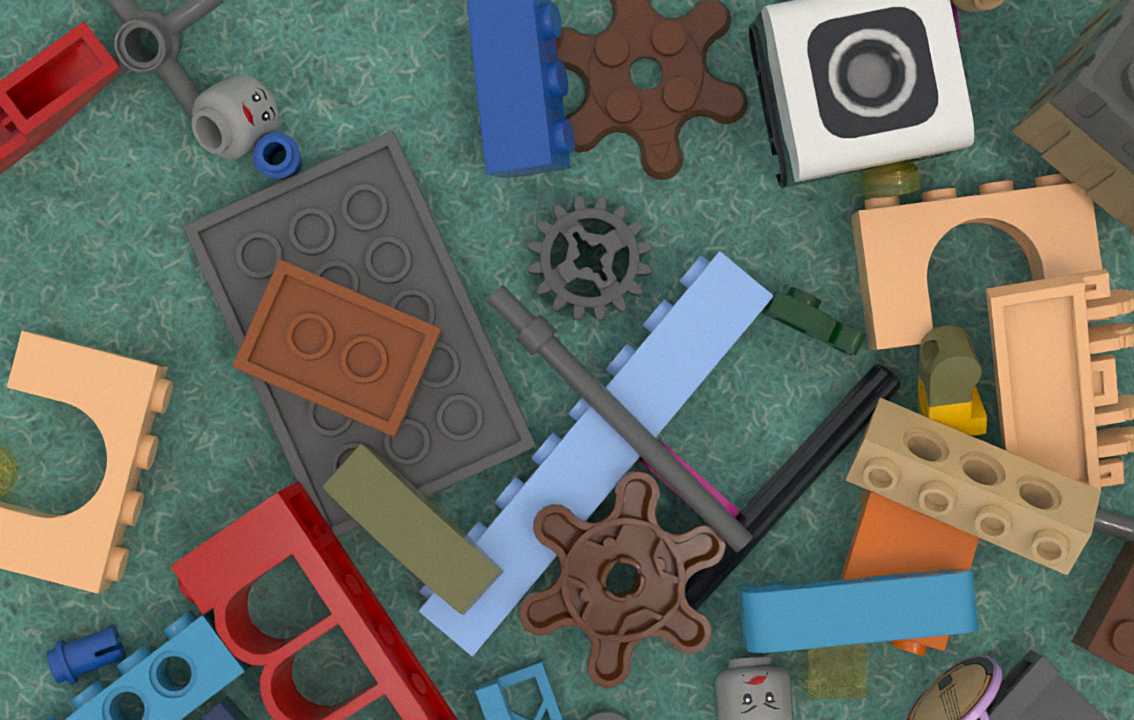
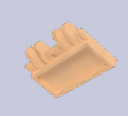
[986,269,1134,491]

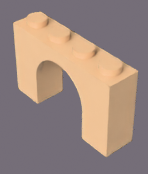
[851,174,1109,351]
[0,331,173,594]

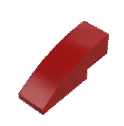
[0,21,121,174]

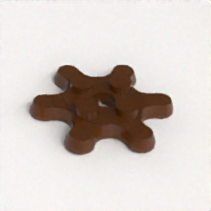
[556,0,748,180]
[519,471,726,688]

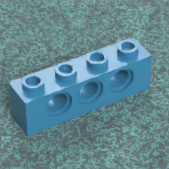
[46,610,252,720]

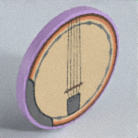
[906,655,1002,720]

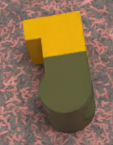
[917,325,987,436]

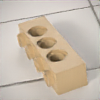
[846,398,1101,576]

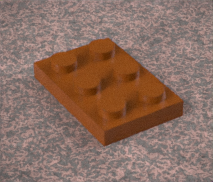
[232,259,442,437]

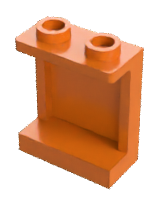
[840,488,980,656]

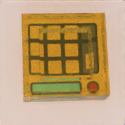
[806,643,866,699]

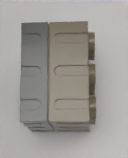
[1012,0,1134,235]

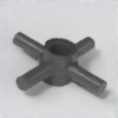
[104,0,224,120]

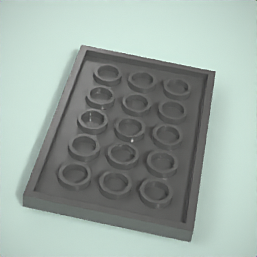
[182,131,537,537]

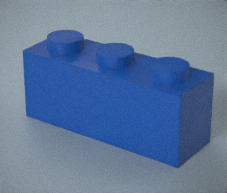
[467,0,575,178]

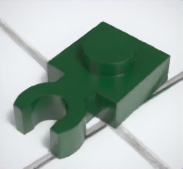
[763,287,866,356]

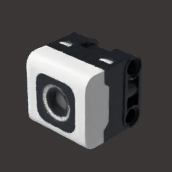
[748,0,975,188]

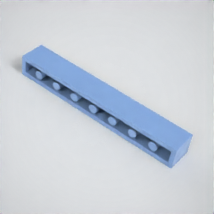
[419,251,773,657]

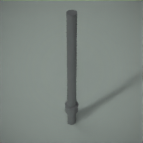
[487,285,753,553]

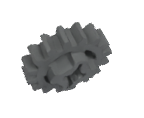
[528,196,652,321]

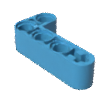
[736,568,979,653]

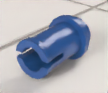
[253,132,302,180]
[46,625,126,685]

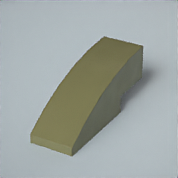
[322,443,504,615]

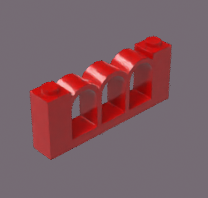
[171,481,458,720]

